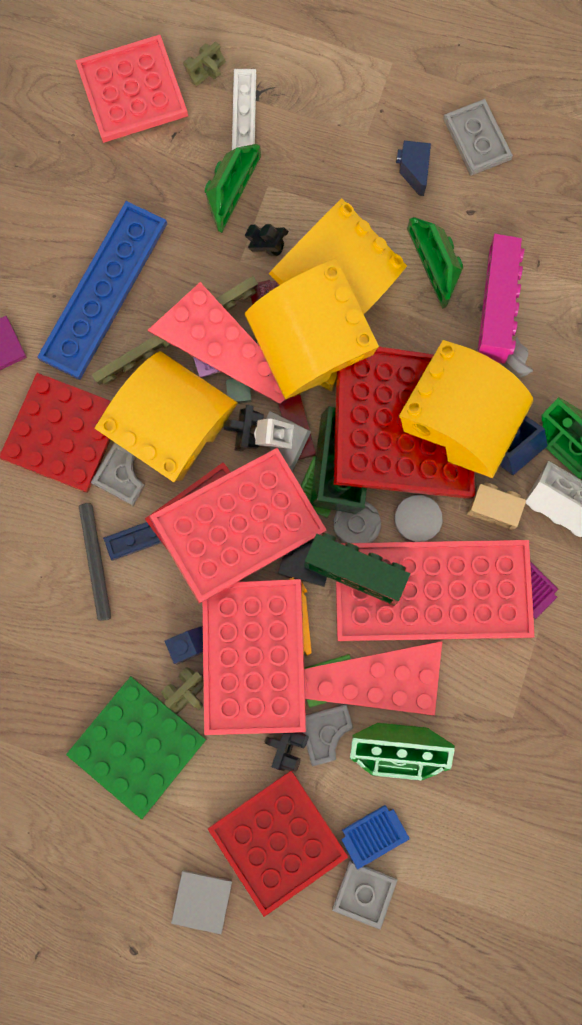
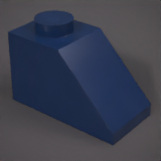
[396,140,431,196]
[165,626,203,665]

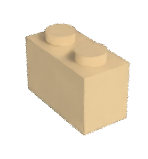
[467,483,526,531]

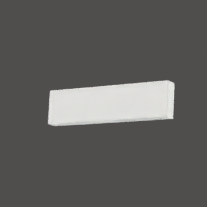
[232,69,256,150]

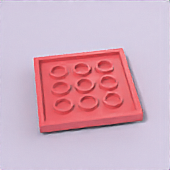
[75,35,188,143]

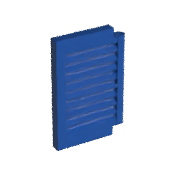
[341,805,410,870]

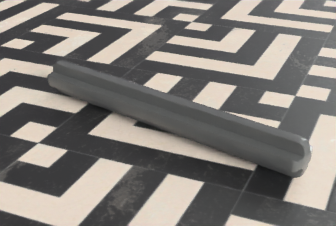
[79,503,111,621]

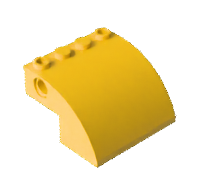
[269,198,407,314]
[245,258,379,400]
[399,340,533,478]
[95,351,238,482]

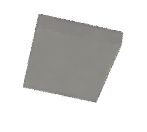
[443,99,513,176]

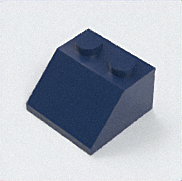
[499,416,548,475]

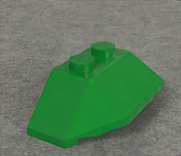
[204,144,261,233]
[407,217,463,309]
[541,397,582,479]
[350,723,455,781]

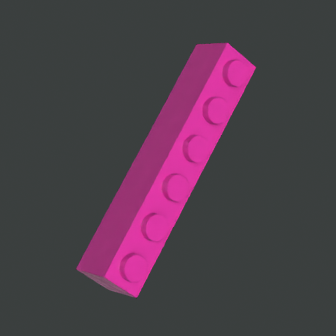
[477,233,525,364]

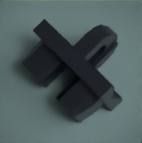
[245,224,289,256]
[223,405,264,452]
[264,732,309,771]

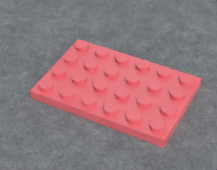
[149,448,327,604]
[202,579,306,735]

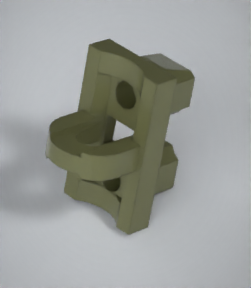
[183,41,226,87]
[161,667,204,714]

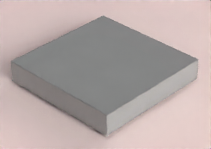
[332,859,398,930]
[171,870,232,934]

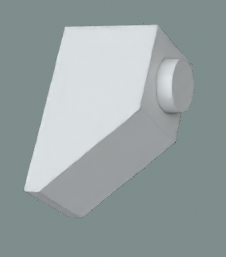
[254,419,294,449]

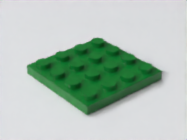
[66,676,207,820]

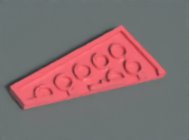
[148,282,285,404]
[304,641,442,716]

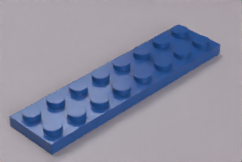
[37,201,167,380]

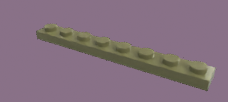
[92,276,258,385]

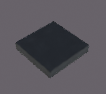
[278,539,337,587]

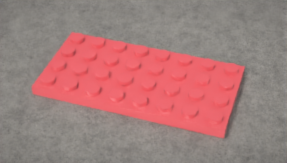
[336,540,535,641]

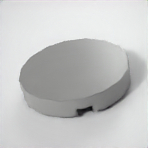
[394,495,443,542]
[333,502,381,543]

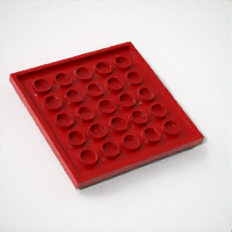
[334,347,475,499]

